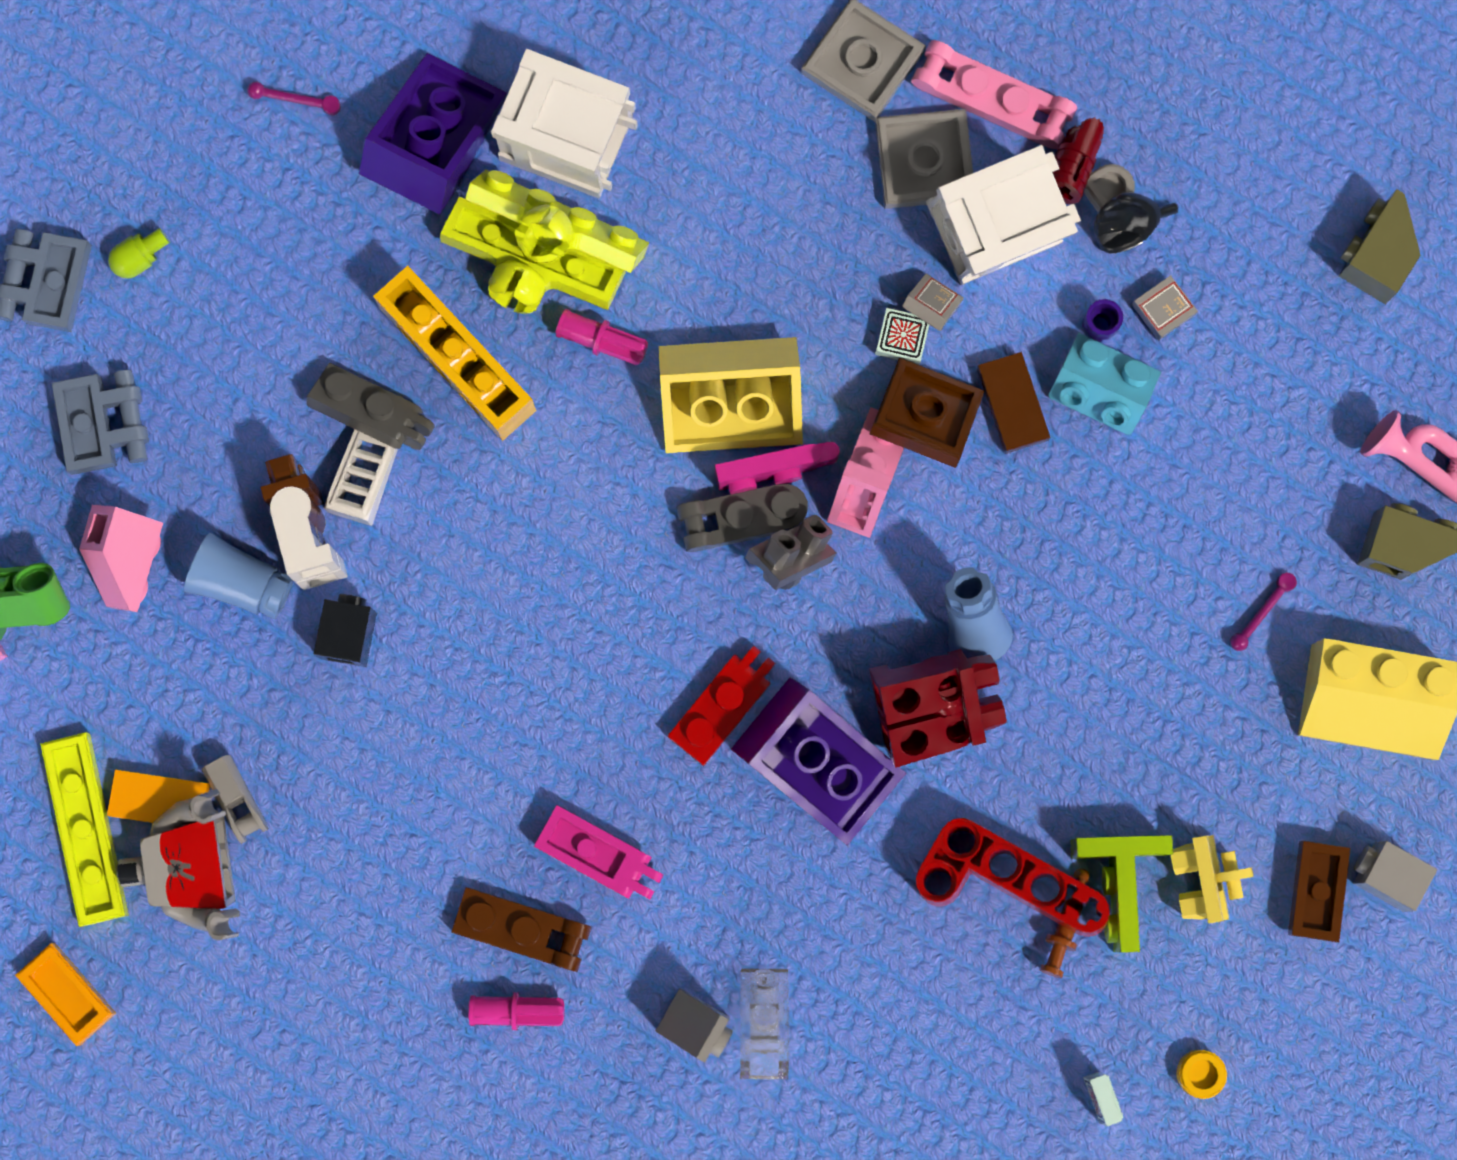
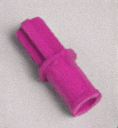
[555,309,648,365]
[469,992,565,1030]

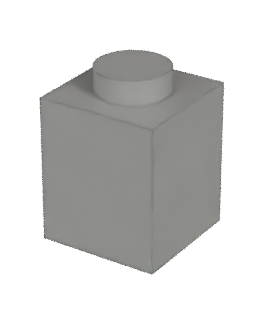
[1353,841,1438,912]

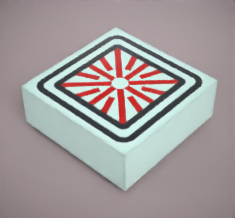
[875,308,929,365]
[1083,1072,1124,1126]

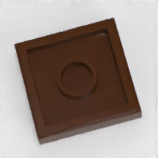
[869,357,984,468]

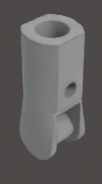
[202,755,269,844]

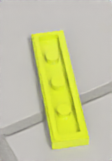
[40,732,129,927]

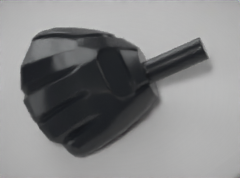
[1094,192,1178,254]

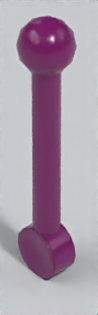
[247,82,341,115]
[1230,573,1297,651]

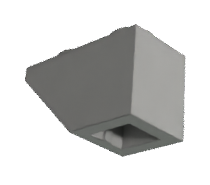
[655,988,733,1063]

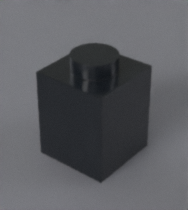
[314,594,377,667]

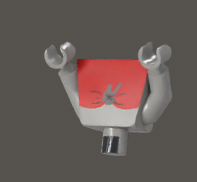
[117,789,240,940]

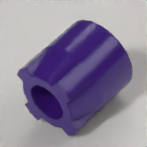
[1082,299,1123,343]

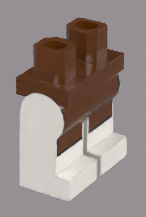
[261,454,348,590]

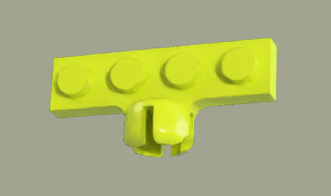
[465,169,649,273]
[440,197,626,314]

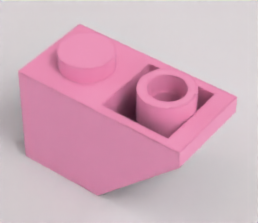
[79,504,163,612]

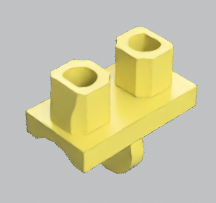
[1171,835,1254,924]

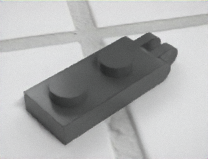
[307,363,435,450]

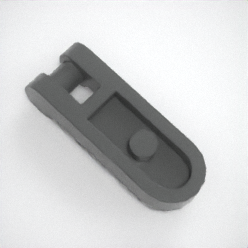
[676,484,808,552]

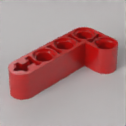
[916,818,1110,937]

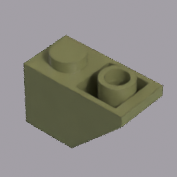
[1339,189,1421,305]
[1357,503,1457,580]

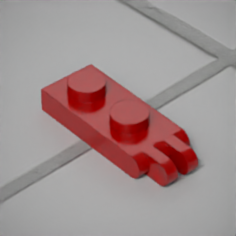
[667,646,776,767]

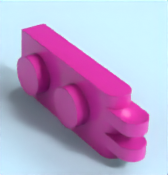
[715,442,840,494]
[534,805,664,900]

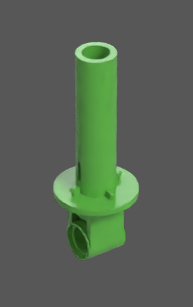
[0,563,70,640]

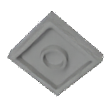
[801,0,926,122]
[875,109,973,209]

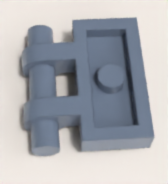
[0,229,92,332]
[52,370,149,475]

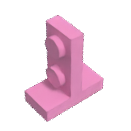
[827,407,904,538]

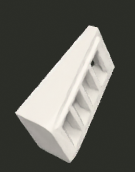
[324,429,398,526]

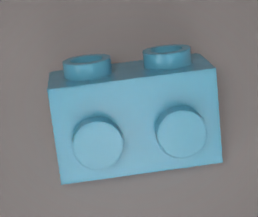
[1048,333,1161,435]

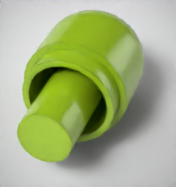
[108,228,170,279]

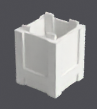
[491,49,638,199]
[926,145,1081,285]

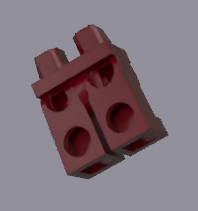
[869,649,1007,768]

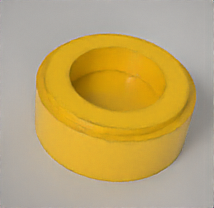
[1176,1050,1227,1099]

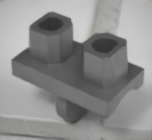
[745,514,837,590]

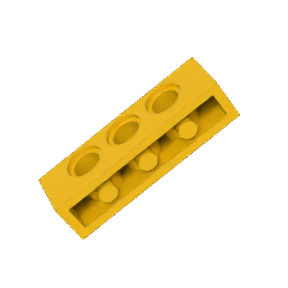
[373,265,536,441]

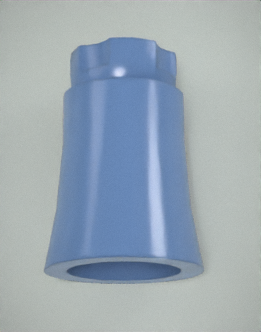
[184,532,293,619]
[944,567,1013,661]

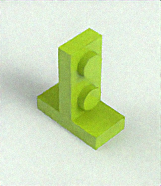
[1070,835,1173,953]

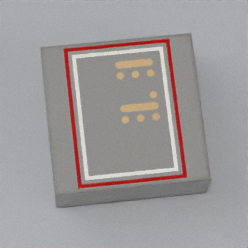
[902,274,964,331]
[1132,275,1198,341]

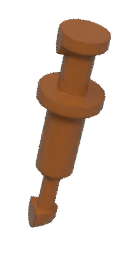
[1040,868,1089,978]

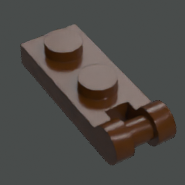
[451,887,592,972]

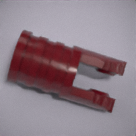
[1052,117,1104,204]

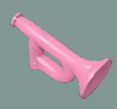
[1360,410,1457,503]

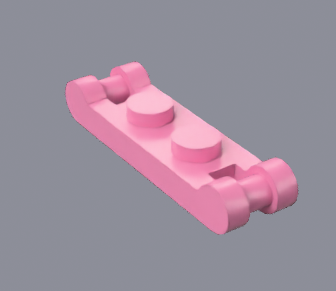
[911,40,1077,149]

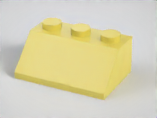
[659,337,803,453]
[1298,638,1457,760]

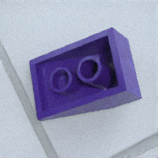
[359,53,507,215]
[731,677,907,846]

